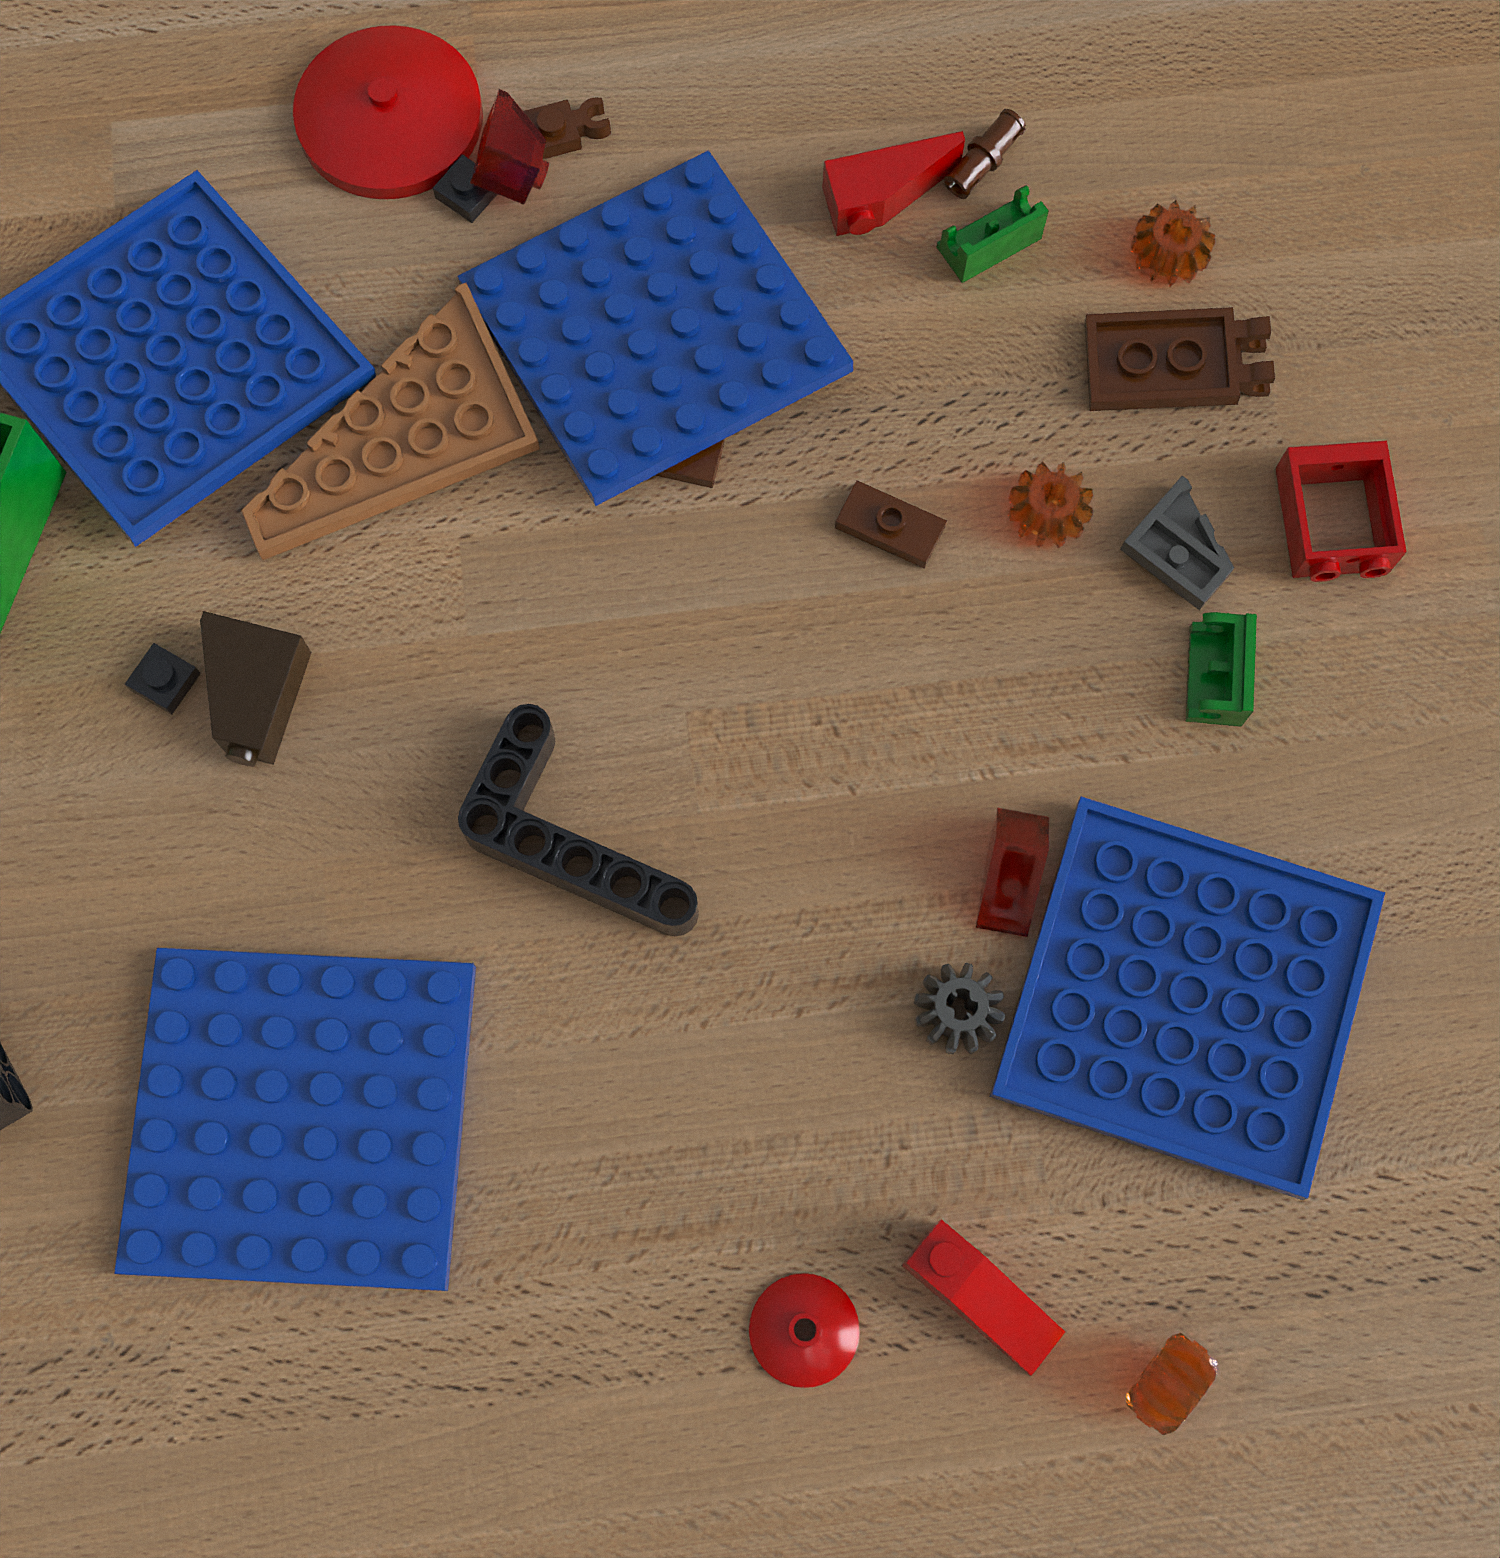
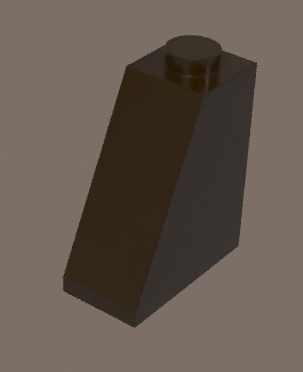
[200,611,312,767]

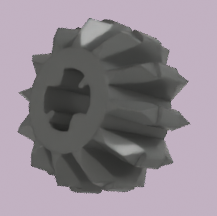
[914,963,1005,1054]

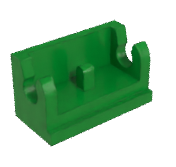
[936,185,1049,283]
[1186,612,1257,727]

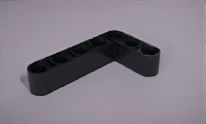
[458,704,699,937]

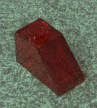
[470,89,549,205]
[976,807,1049,937]

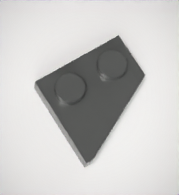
[1120,476,1234,610]

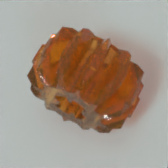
[1131,200,1215,287]
[1008,461,1093,549]
[1126,1333,1218,1435]

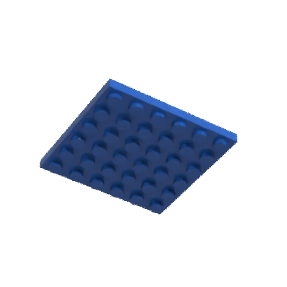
[457,150,853,506]
[0,170,376,547]
[989,796,1385,1200]
[114,948,476,1291]

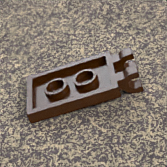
[1085,307,1275,411]

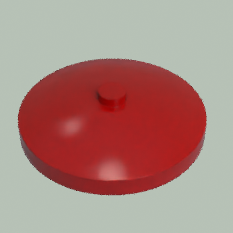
[293,25,483,199]

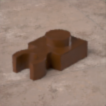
[523,97,611,161]

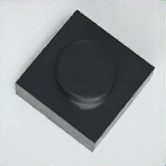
[433,154,502,223]
[125,643,201,715]

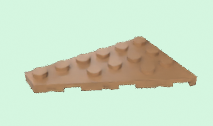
[241,283,540,560]

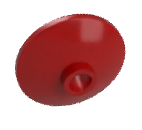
[749,1273,859,1388]

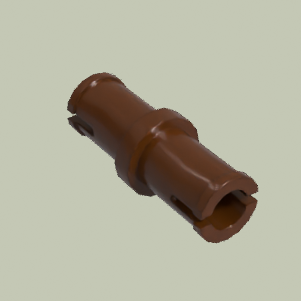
[944,109,1026,199]

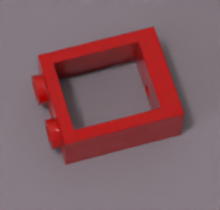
[1275,440,1407,582]

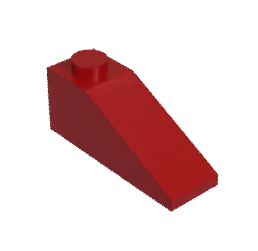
[822,131,965,236]
[901,1219,1065,1376]

